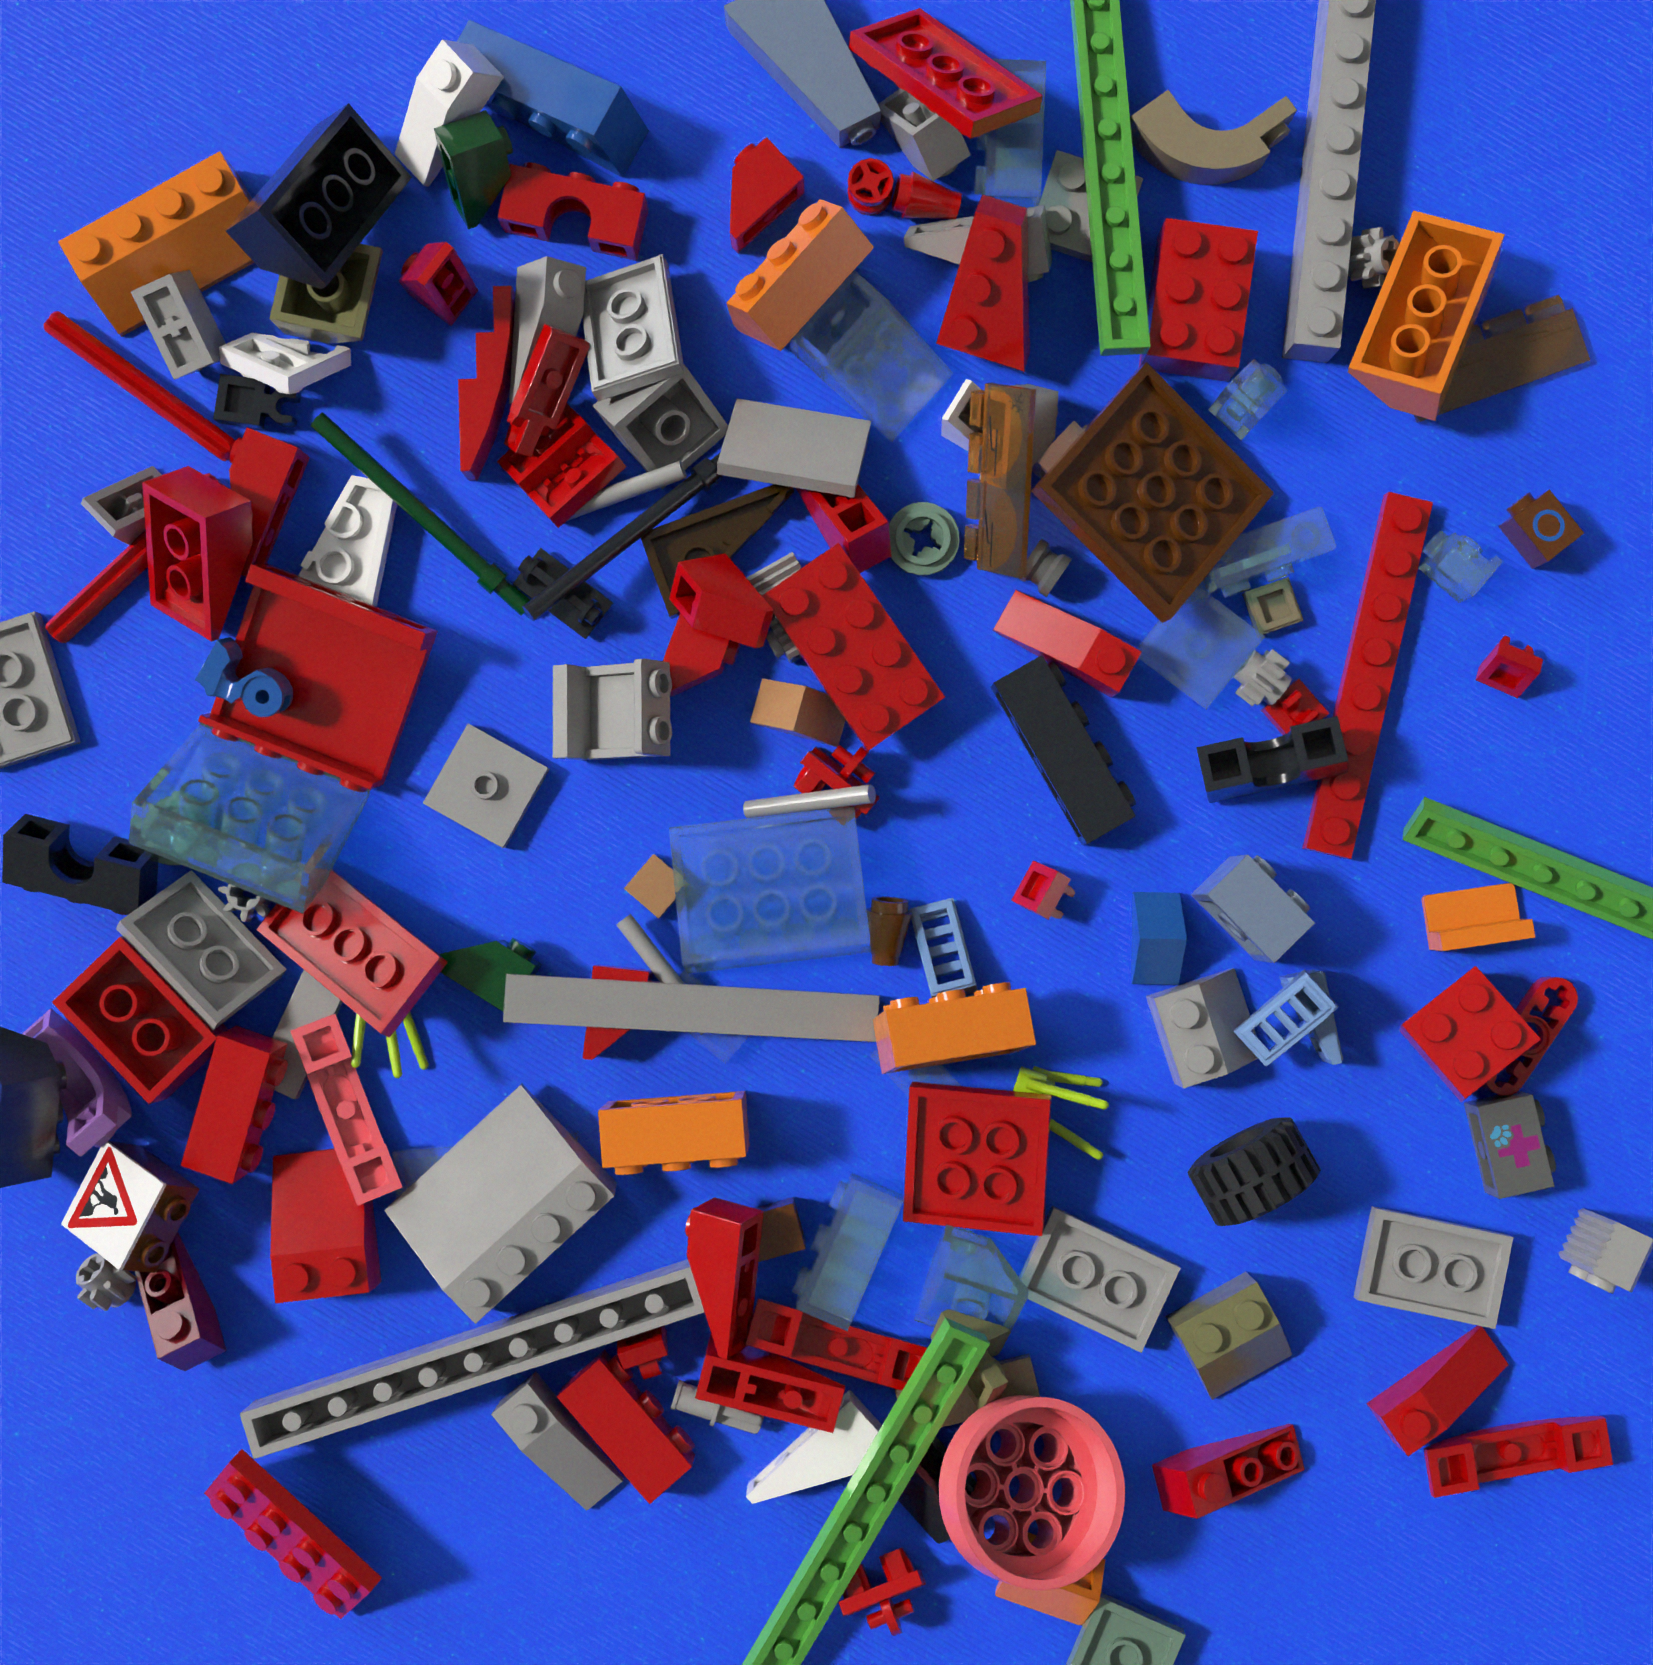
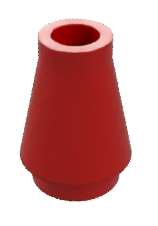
[892,171,962,220]

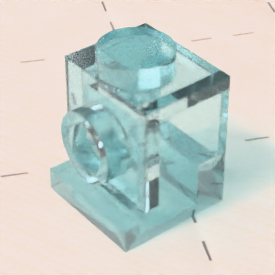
[1418,530,1503,603]

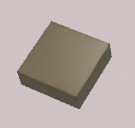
[1242,577,1303,637]

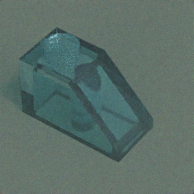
[1208,359,1288,441]

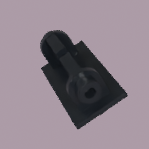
[513,548,614,639]

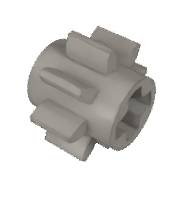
[1348,227,1399,289]
[1233,649,1292,706]
[218,864,282,922]
[76,1253,136,1311]

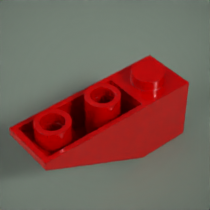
[1152,1424,1305,1519]

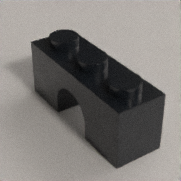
[1196,716,1348,803]
[2,814,159,915]

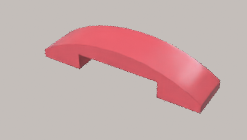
[290,1014,403,1206]

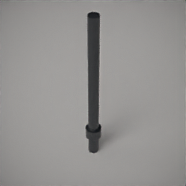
[522,453,722,621]

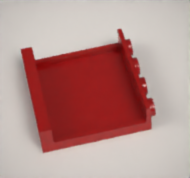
[198,563,438,792]

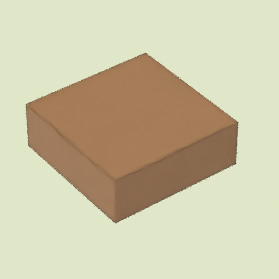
[624,854,690,919]

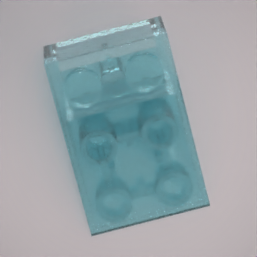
[790,270,953,442]

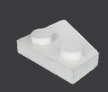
[219,332,351,394]

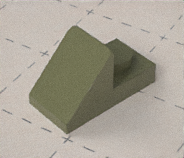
[930,1309,1011,1409]

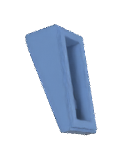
[909,898,978,998]
[1234,969,1339,1067]
[1279,969,1343,1065]

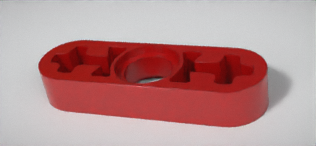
[1482,976,1578,1095]

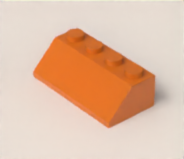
[58,151,254,337]
[1348,210,1505,421]

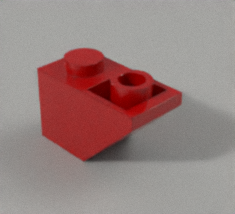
[669,553,774,648]

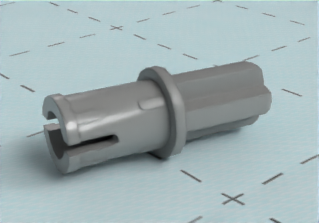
[670,1380,764,1434]

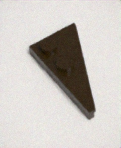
[641,484,794,619]

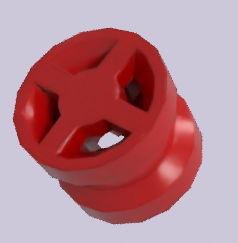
[847,158,894,216]

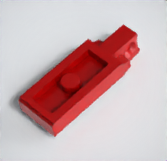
[504,324,590,457]

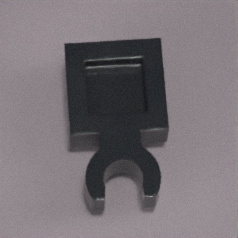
[213,374,301,430]

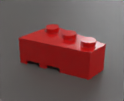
[936,194,1030,371]

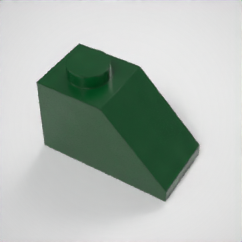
[434,110,513,230]
[439,938,542,1011]

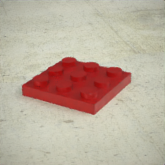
[903,1082,1052,1236]

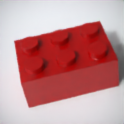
[1139,218,1258,382]
[52,936,228,1104]

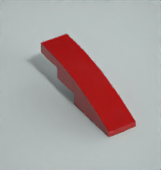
[458,286,515,481]

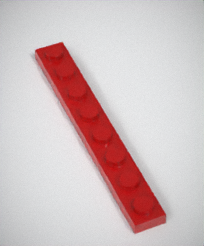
[1302,492,1433,859]

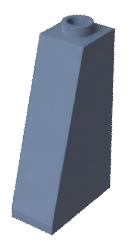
[724,0,881,148]

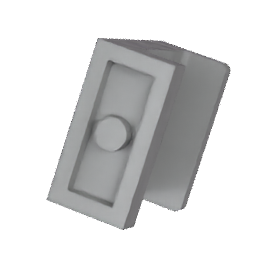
[553,658,672,761]

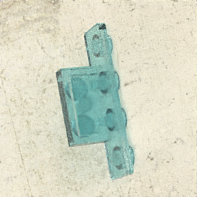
[1183,507,1336,605]

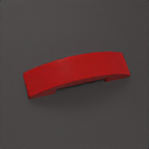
[745,1298,927,1391]
[1423,1416,1613,1498]

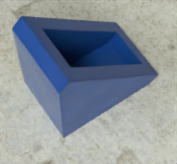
[1131,892,1187,985]

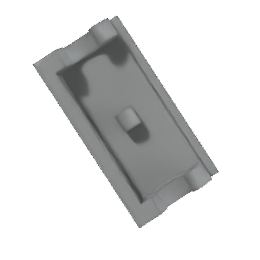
[131,270,226,380]

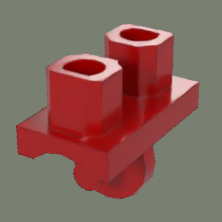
[793,745,880,827]
[839,1548,926,1636]

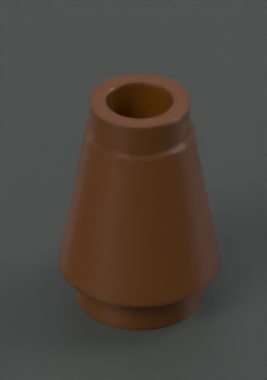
[866,896,912,966]

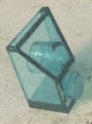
[914,1225,1029,1331]

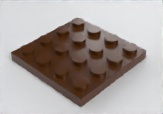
[1031,362,1274,623]

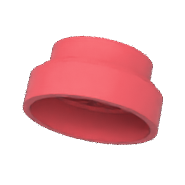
[939,1395,1125,1590]

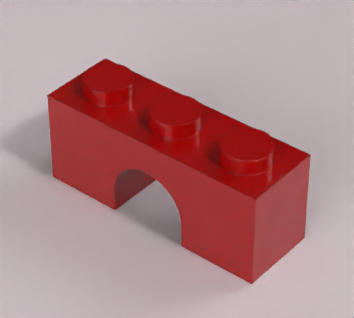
[497,162,649,261]

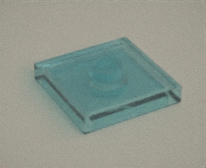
[1136,586,1265,710]

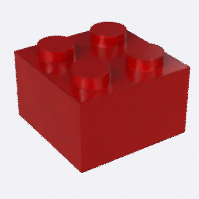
[1399,966,1541,1102]

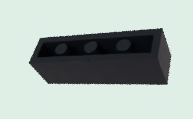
[990,655,1136,845]

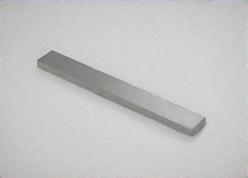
[503,973,879,1042]

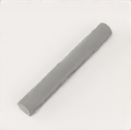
[567,461,686,521]
[743,784,876,819]
[616,914,703,1035]

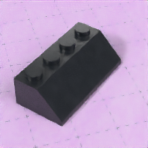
[226,103,412,289]

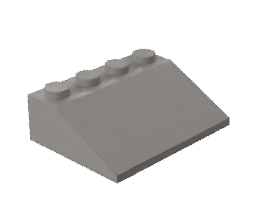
[384,1084,617,1324]

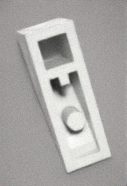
[395,39,504,186]
[746,1390,882,1504]

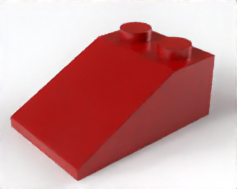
[142,466,253,642]
[270,1148,382,1303]

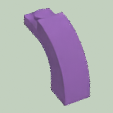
[22,1008,132,1157]

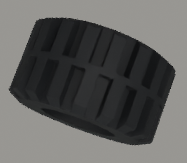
[1188,1117,1321,1226]

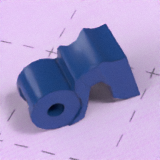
[195,637,293,717]

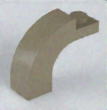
[1130,90,1297,185]

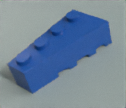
[457,20,649,178]

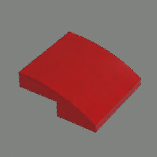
[497,403,626,528]

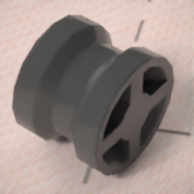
[1016,539,1072,597]

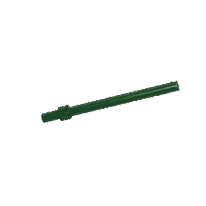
[311,412,530,616]

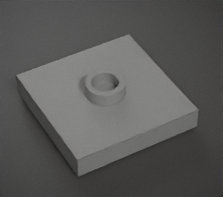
[423,723,550,848]

